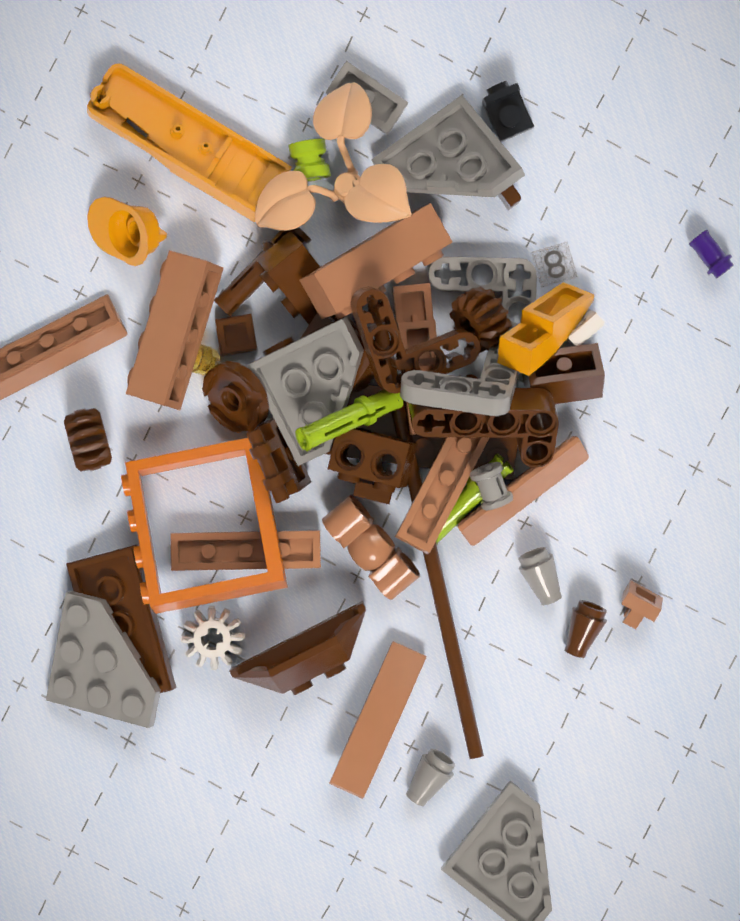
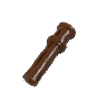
[214,227,312,317]

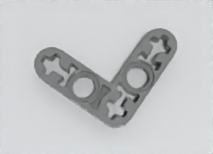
[428,257,537,328]
[400,345,519,416]

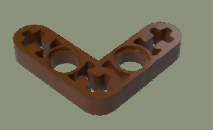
[351,286,481,394]

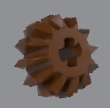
[449,286,512,353]
[64,408,112,472]

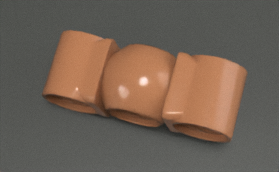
[322,495,421,600]

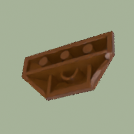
[229,601,366,695]

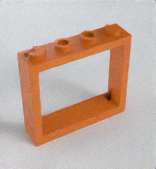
[121,438,288,614]

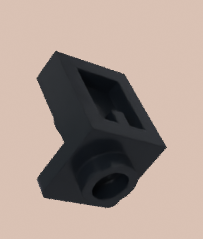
[482,81,534,142]

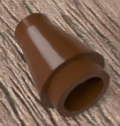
[564,600,607,658]

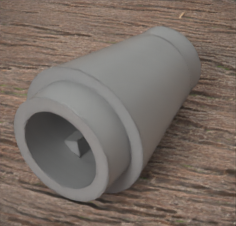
[519,547,562,605]
[406,749,455,806]

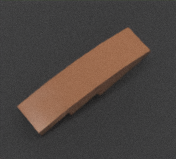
[392,283,437,435]
[329,641,427,799]

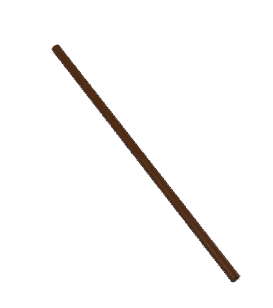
[367,299,484,759]

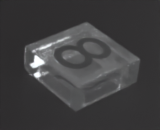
[531,241,578,288]

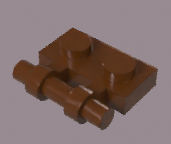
[246,418,311,503]

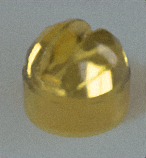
[192,344,221,376]

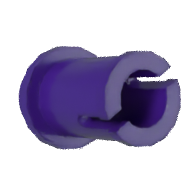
[689,230,734,279]

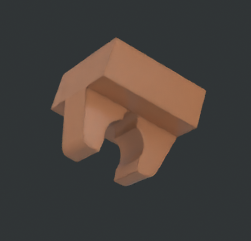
[621,580,663,630]

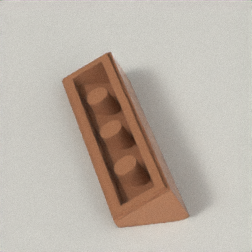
[0,294,127,400]
[456,436,589,546]

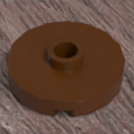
[202,361,269,433]

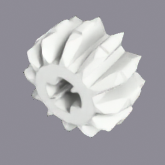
[181,606,245,670]

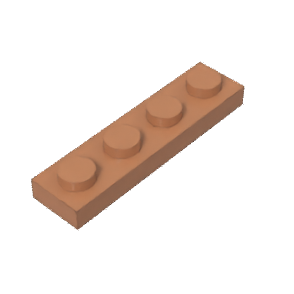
[395,437,490,554]
[171,530,321,571]

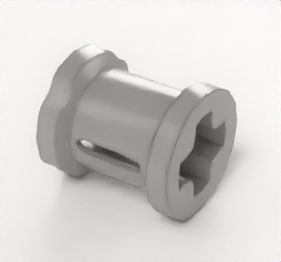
[469,462,513,511]

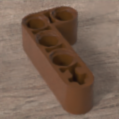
[408,388,559,468]

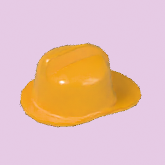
[87,196,167,266]

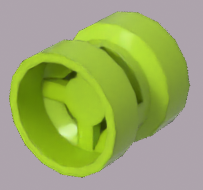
[288,138,331,182]

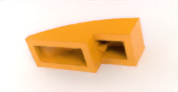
[497,282,594,376]

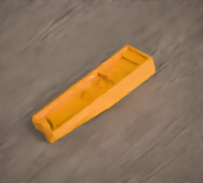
[87,64,292,222]

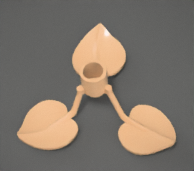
[255,82,412,231]

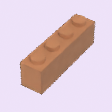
[299,203,452,320]
[126,250,224,410]

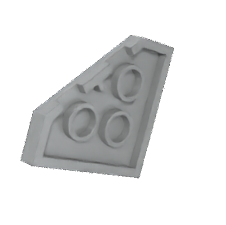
[371,95,525,197]
[247,316,364,466]
[46,591,161,728]
[441,781,552,921]

